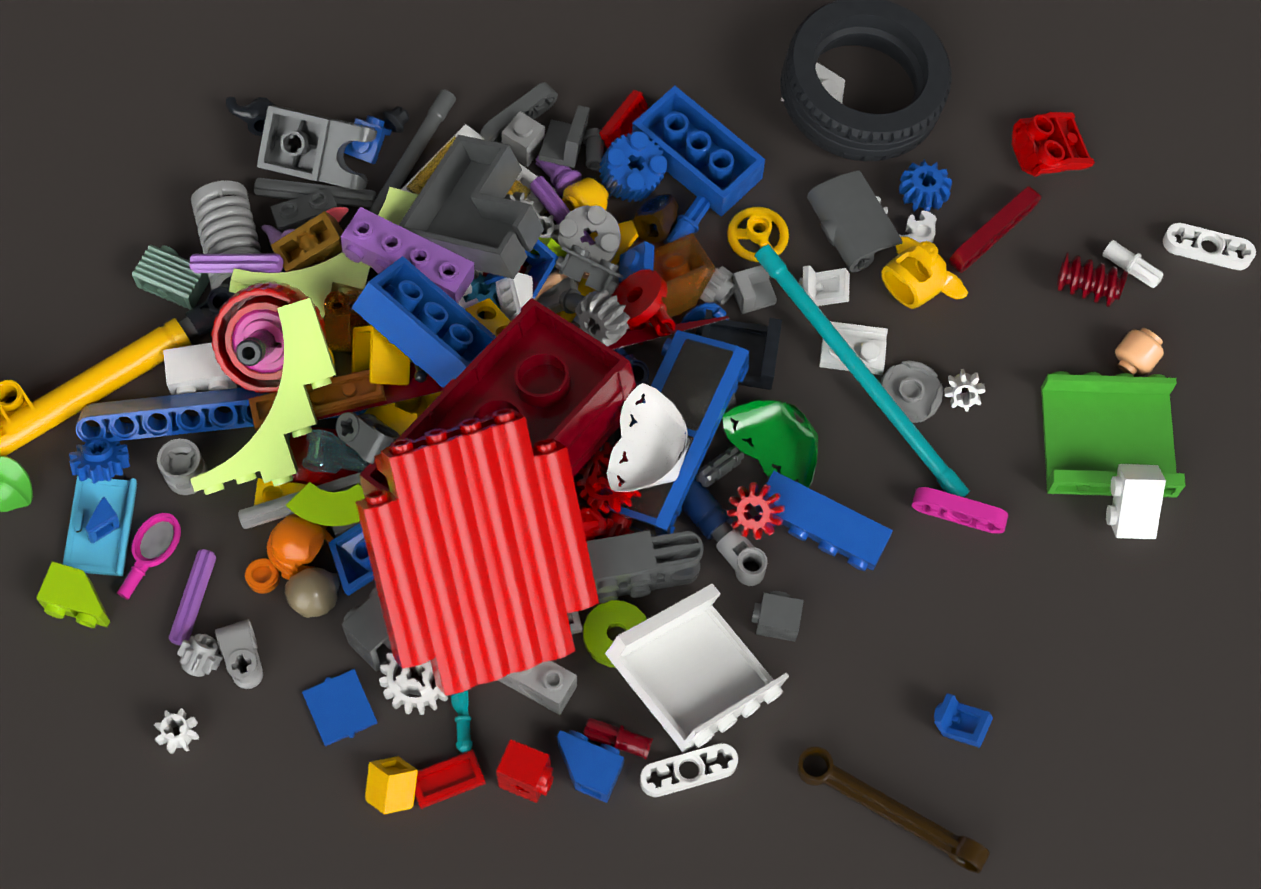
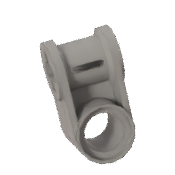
[215,619,263,689]

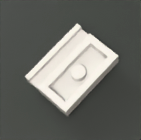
[819,321,888,375]

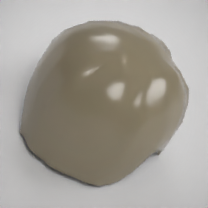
[284,567,339,618]

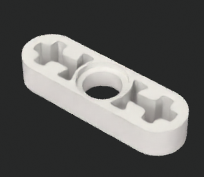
[1163,223,1256,270]
[640,744,738,797]

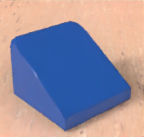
[85,497,120,543]

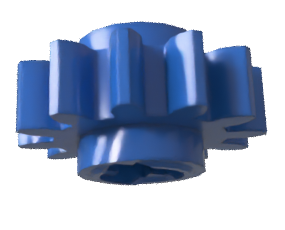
[69,439,130,484]

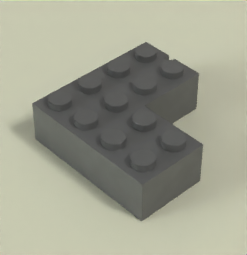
[399,135,544,279]

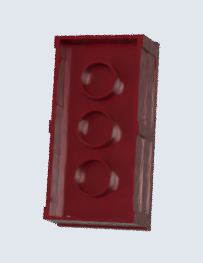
[359,298,643,499]

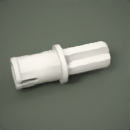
[1102,240,1164,288]

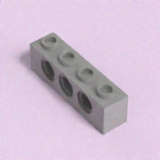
[498,661,577,715]

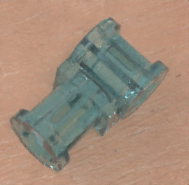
[302,430,370,474]

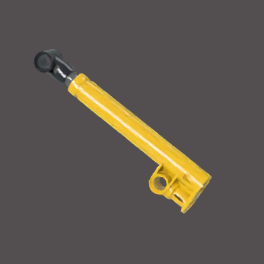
[0,287,234,456]

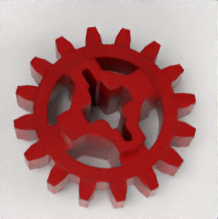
[577,441,642,514]

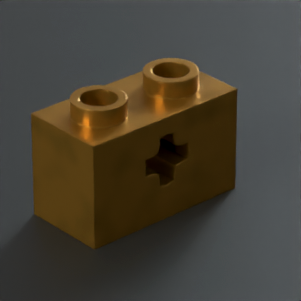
[271,211,343,272]

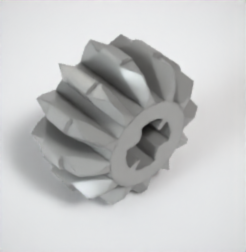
[573,290,630,346]

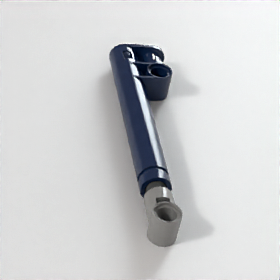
[613,347,768,586]

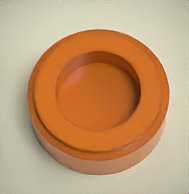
[245,558,280,594]

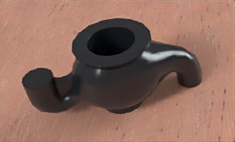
[226,97,292,136]

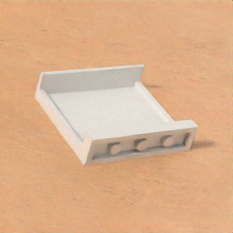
[605,584,789,751]

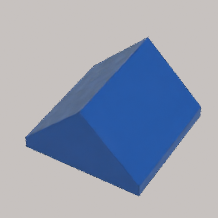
[328,522,375,596]

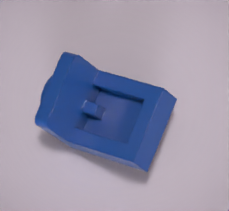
[344,115,392,164]
[618,241,654,283]
[934,693,993,748]

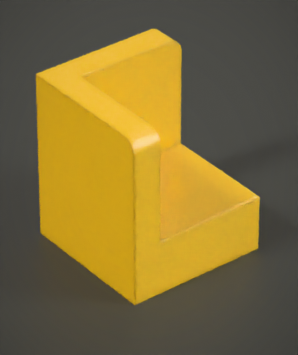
[365,756,418,814]

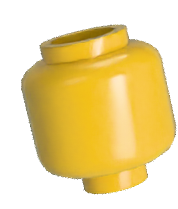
[561,177,608,211]

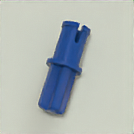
[664,195,711,253]

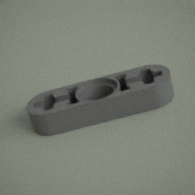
[481,82,558,143]

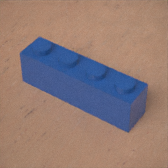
[755,471,893,571]

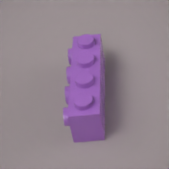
[341,207,474,303]

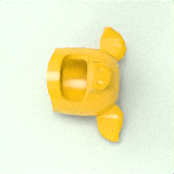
[882,236,968,309]

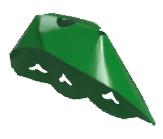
[722,400,818,488]

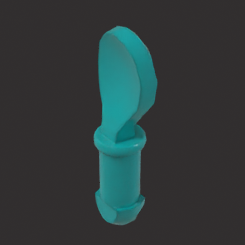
[451,690,473,753]

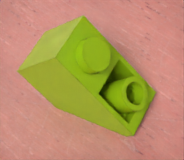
[36,562,110,628]

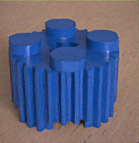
[599,131,667,202]

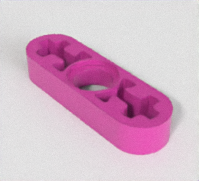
[912,487,1008,534]

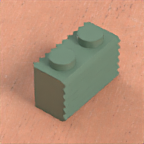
[132,244,210,310]

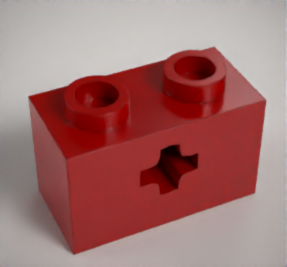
[496,739,554,803]

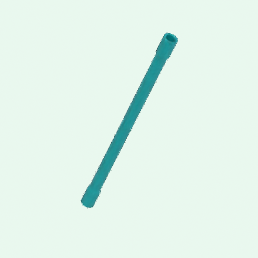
[754,244,970,497]

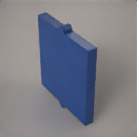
[302,669,377,746]

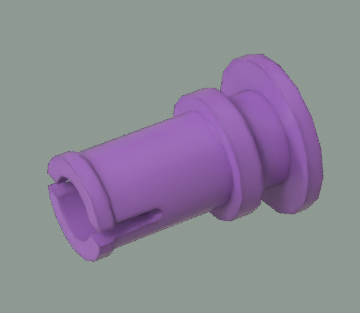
[536,155,581,196]

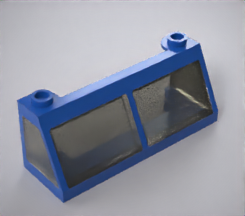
[597,330,749,536]

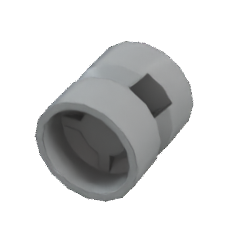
[157,438,208,495]

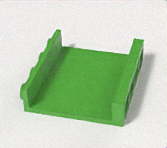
[1041,371,1186,498]

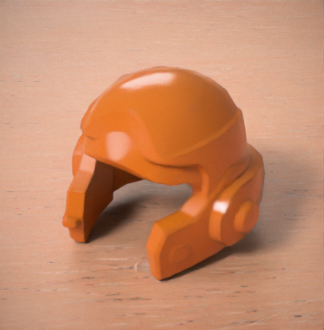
[267,514,334,580]

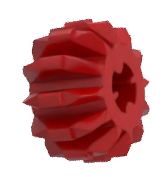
[727,482,785,540]

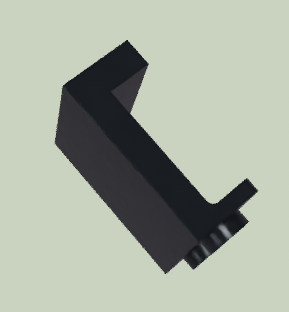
[691,309,782,390]

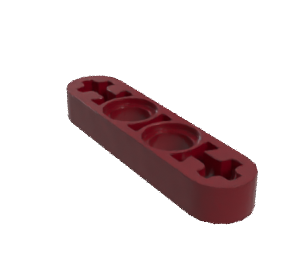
[949,186,1042,273]

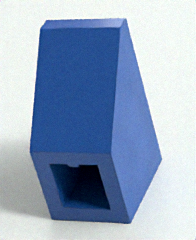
[557,730,624,803]

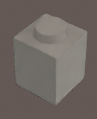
[502,111,545,167]

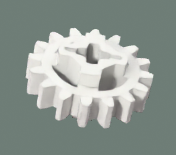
[379,653,448,715]

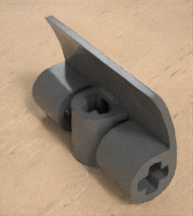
[807,171,902,272]

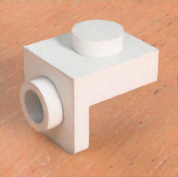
[799,265,850,306]

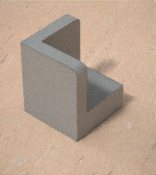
[732,265,777,314]

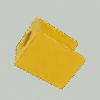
[352,325,410,385]

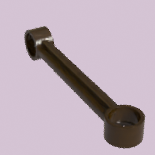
[797,747,990,873]

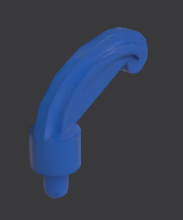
[681,302,729,331]

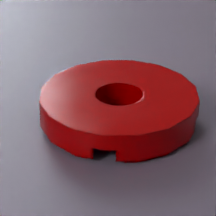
[611,269,667,327]

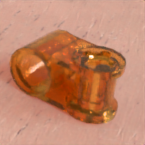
[324,290,367,353]

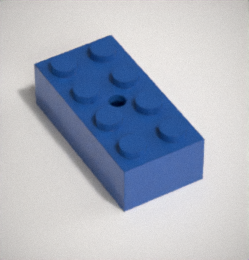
[632,86,765,217]
[352,256,496,388]

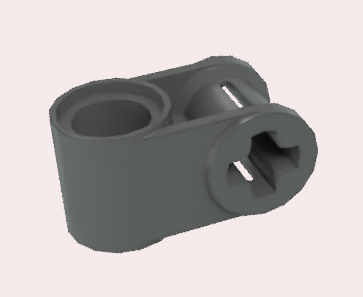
[336,412,400,464]

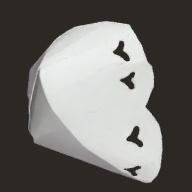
[607,383,690,492]

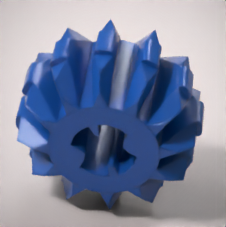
[899,159,952,212]

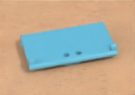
[63,476,138,577]

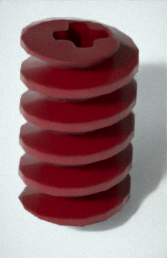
[1057,252,1128,307]

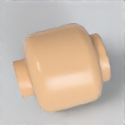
[1115,328,1164,375]

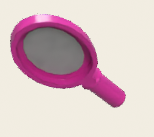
[117,513,181,600]

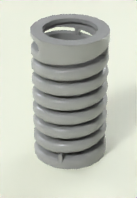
[191,181,262,294]

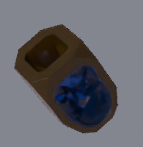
[633,194,679,243]

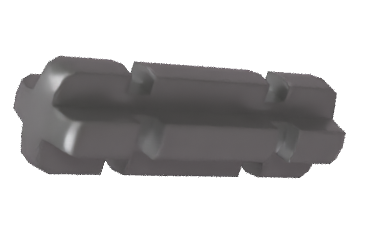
[696,446,744,487]

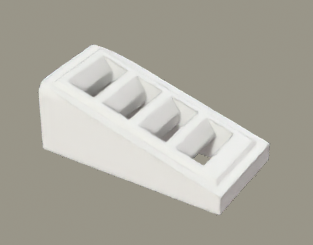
[496,273,533,321]

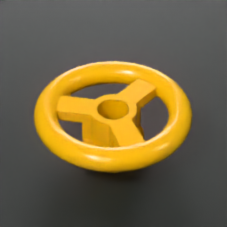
[727,207,789,262]

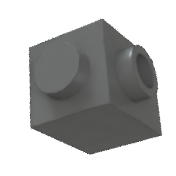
[751,591,804,642]

